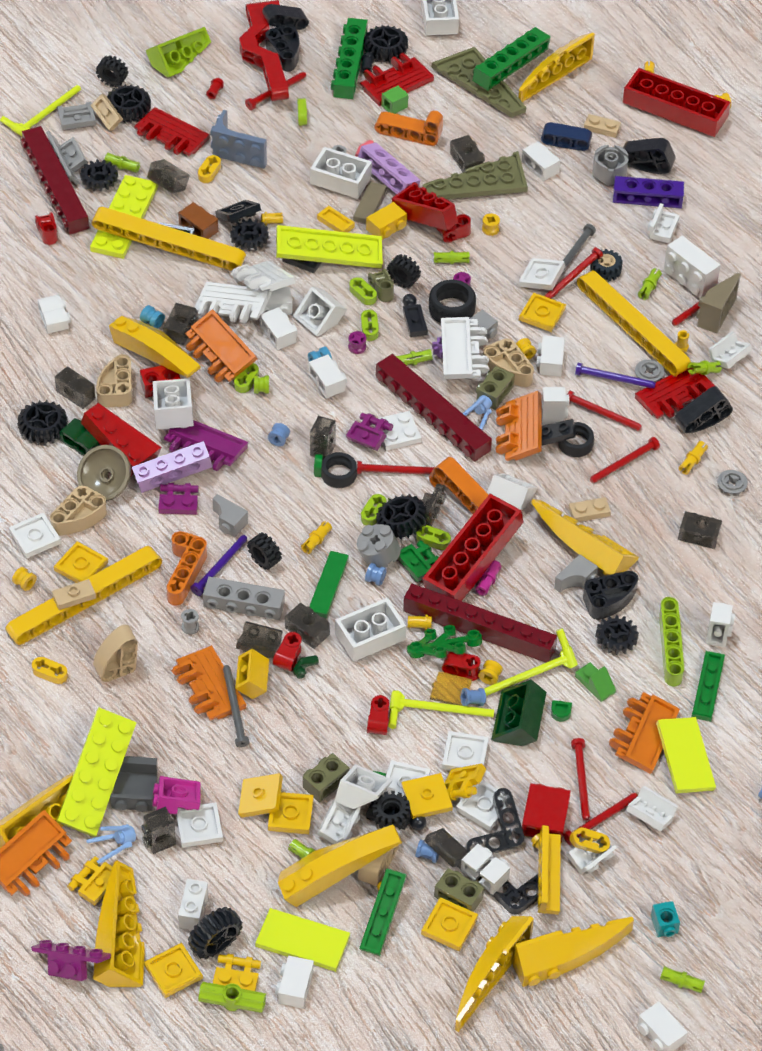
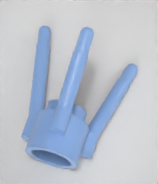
[463,395,492,430]
[86,824,136,864]

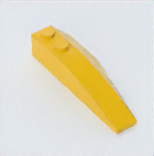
[518,32,595,102]
[109,316,201,378]
[531,499,639,576]
[0,772,74,848]
[278,824,402,907]
[93,860,145,987]
[455,916,534,1032]
[513,917,634,987]

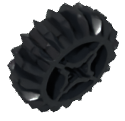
[364,24,408,63]
[107,84,151,124]
[17,400,68,445]
[376,494,428,540]
[188,907,243,959]

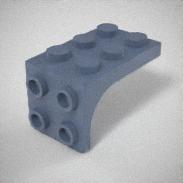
[210,110,267,169]

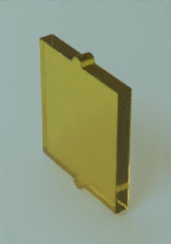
[430,671,472,706]

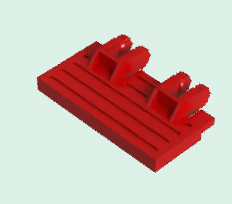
[360,53,434,106]
[134,107,210,156]
[635,368,715,419]

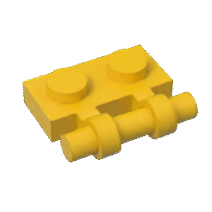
[445,763,486,801]
[67,856,113,906]
[213,953,261,991]

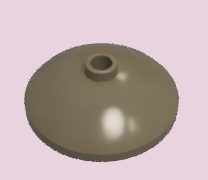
[77,445,131,501]

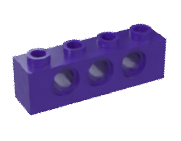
[613,176,684,209]

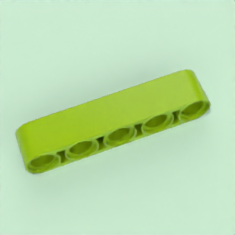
[659,597,684,687]

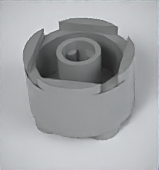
[592,145,628,186]
[357,524,401,568]

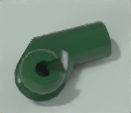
[293,655,319,679]

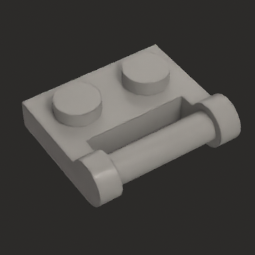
[57,102,96,130]

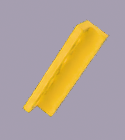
[537,825,561,915]

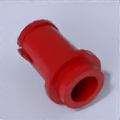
[206,78,224,99]

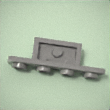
[46,131,88,185]

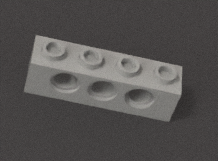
[203,577,285,620]

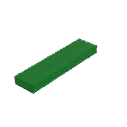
[308,551,349,619]
[691,651,725,722]
[359,868,407,956]

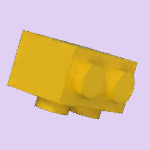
[366,202,407,240]
[235,649,269,699]

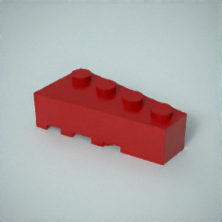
[391,182,458,230]
[81,403,162,477]

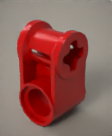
[35,212,58,245]
[437,214,471,243]
[273,632,302,672]
[442,651,481,681]
[367,695,389,735]

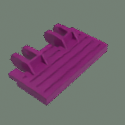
[164,420,248,471]

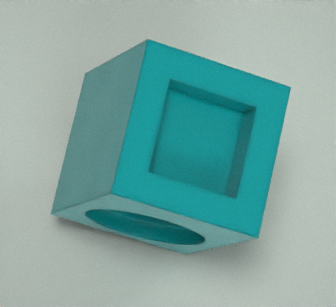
[651,901,680,937]

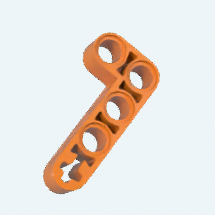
[374,110,443,146]
[429,457,488,514]
[167,531,207,606]

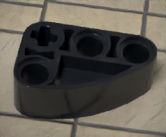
[266,24,300,72]
[623,138,676,174]
[674,386,733,433]
[583,571,639,620]

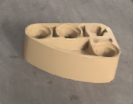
[483,339,534,387]
[96,354,132,407]
[50,486,107,535]
[93,625,138,682]
[358,836,401,887]

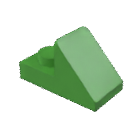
[575,662,616,702]

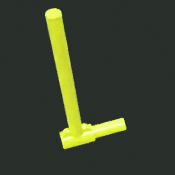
[0,85,81,137]
[484,628,578,696]
[388,690,494,729]

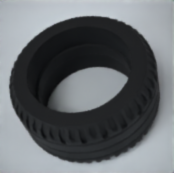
[428,280,476,323]

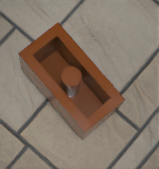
[178,202,219,239]

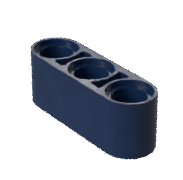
[541,122,592,151]

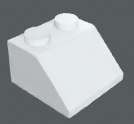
[293,286,347,336]
[487,473,538,510]
[335,764,392,809]

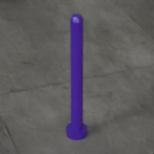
[575,362,656,388]
[190,535,247,596]

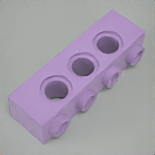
[358,142,421,194]
[132,441,213,493]

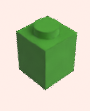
[382,86,409,114]

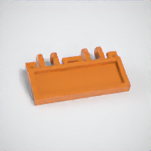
[185,309,258,383]
[496,390,542,461]
[171,645,246,721]
[609,692,680,774]
[0,810,72,896]

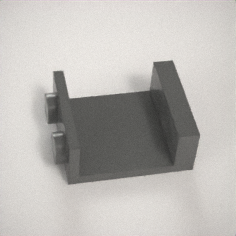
[110,756,158,812]

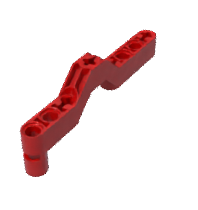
[239,0,289,101]

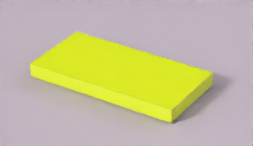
[656,717,716,793]
[255,908,350,972]

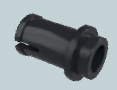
[361,52,375,74]

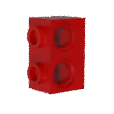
[140,365,181,398]

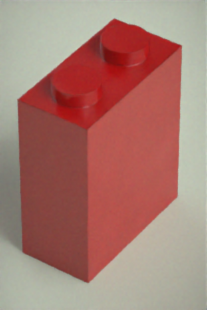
[522,783,571,843]

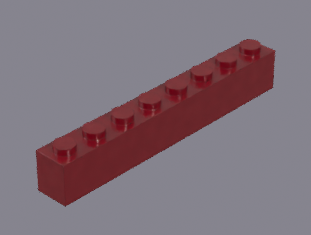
[20,126,89,235]
[375,353,492,462]
[403,583,557,663]

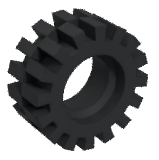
[96,55,129,87]
[386,254,421,288]
[247,532,282,570]
[373,791,411,830]

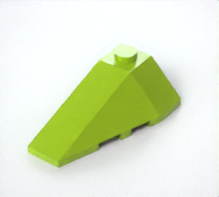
[145,27,211,78]

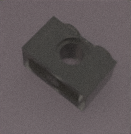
[450,135,485,172]
[147,159,190,194]
[163,303,199,345]
[55,366,96,409]
[310,415,336,459]
[678,511,722,549]
[285,602,330,649]
[141,806,176,854]

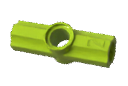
[198,982,266,1013]

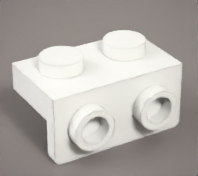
[647,203,680,243]
[709,332,752,369]
[626,786,678,831]
[317,799,361,844]
[566,829,618,874]

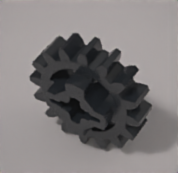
[80,159,118,191]
[230,218,269,251]
[595,615,639,655]

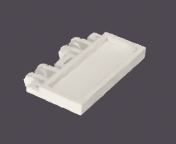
[231,260,296,292]
[193,282,272,324]
[441,317,489,379]

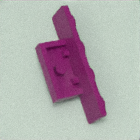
[31,940,111,981]

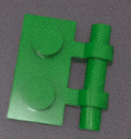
[398,540,439,583]

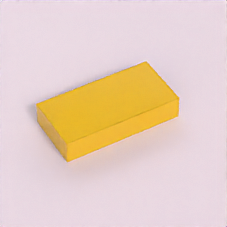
[317,205,355,233]

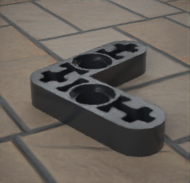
[465,788,524,854]
[478,874,538,915]

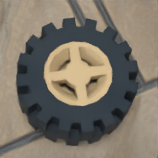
[590,249,623,282]

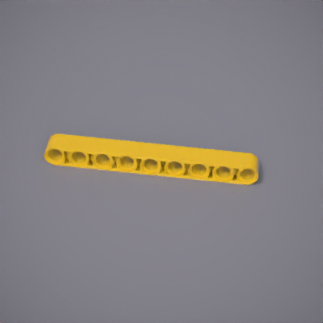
[91,207,246,271]
[577,270,691,376]
[5,546,163,645]

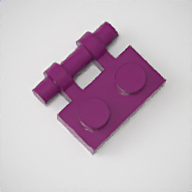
[346,413,393,451]
[158,482,199,515]

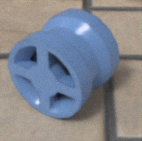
[268,423,290,446]
[365,563,387,586]

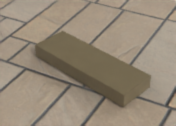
[353,181,387,224]

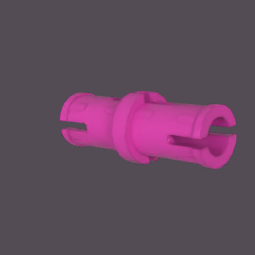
[475,560,502,596]

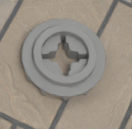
[635,360,664,383]
[717,470,748,495]

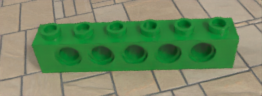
[331,18,368,99]
[472,27,551,90]

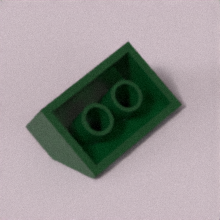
[491,679,547,746]

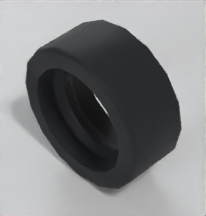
[558,422,594,457]
[321,452,357,488]

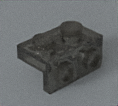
[422,484,446,527]
[236,621,283,658]
[424,828,469,870]

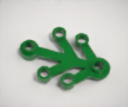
[407,625,482,658]

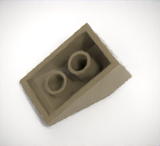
[696,273,741,333]

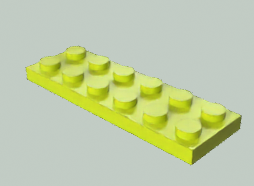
[90,175,158,259]
[276,225,383,268]
[56,707,137,837]

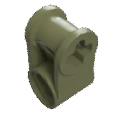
[368,269,394,302]

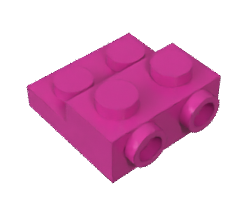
[152,776,201,814]

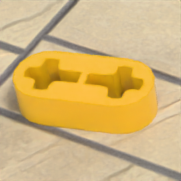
[198,155,221,183]
[32,657,68,684]
[570,828,610,854]

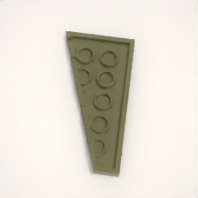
[431,47,526,118]
[422,151,528,199]

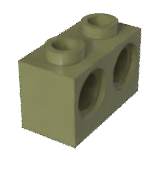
[476,366,515,410]
[303,753,350,803]
[434,868,484,912]

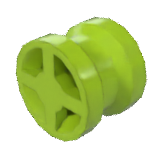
[254,375,269,394]

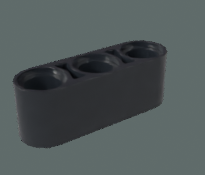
[262,4,309,30]

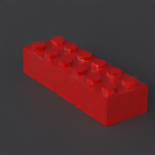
[622,68,731,137]
[422,493,524,601]

